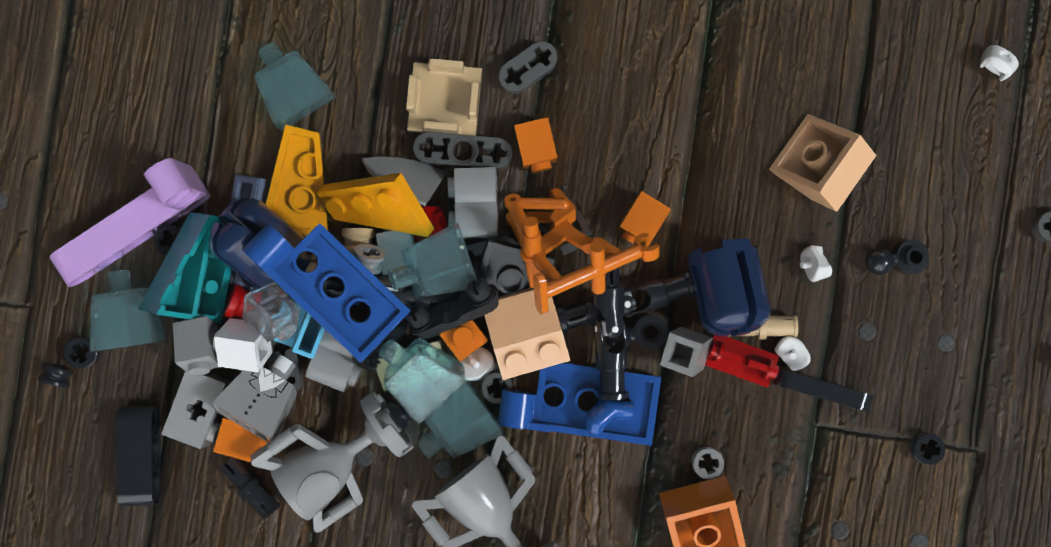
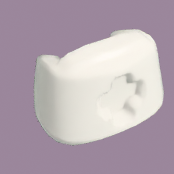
[980,45,1019,81]
[800,245,832,282]
[775,336,811,371]
[459,347,495,381]

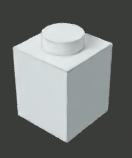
[213,318,272,372]

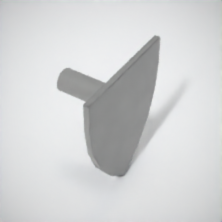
[362,157,447,206]

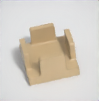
[406,59,482,136]

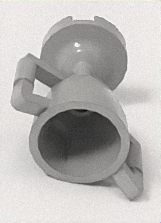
[250,391,414,533]
[412,435,559,547]

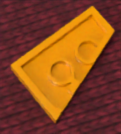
[266,124,328,236]
[317,173,434,237]

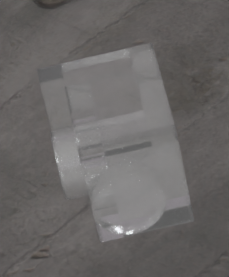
[243,282,300,342]

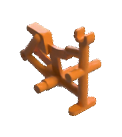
[504,188,660,315]

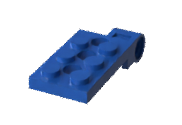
[241,223,411,363]
[497,363,661,446]

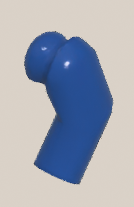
[585,400,634,435]

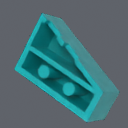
[138,212,231,324]

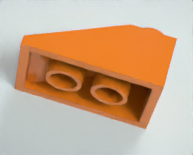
[659,476,746,547]

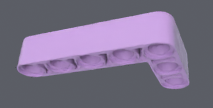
[49,158,211,287]

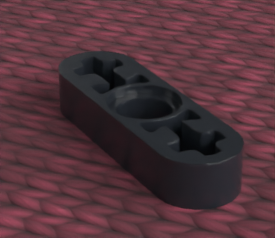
[772,368,874,412]

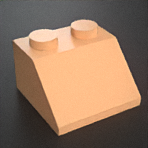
[769,114,876,212]
[484,288,570,380]

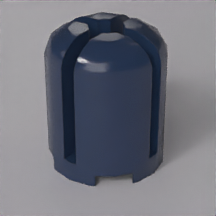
[209,198,312,297]
[687,239,772,337]

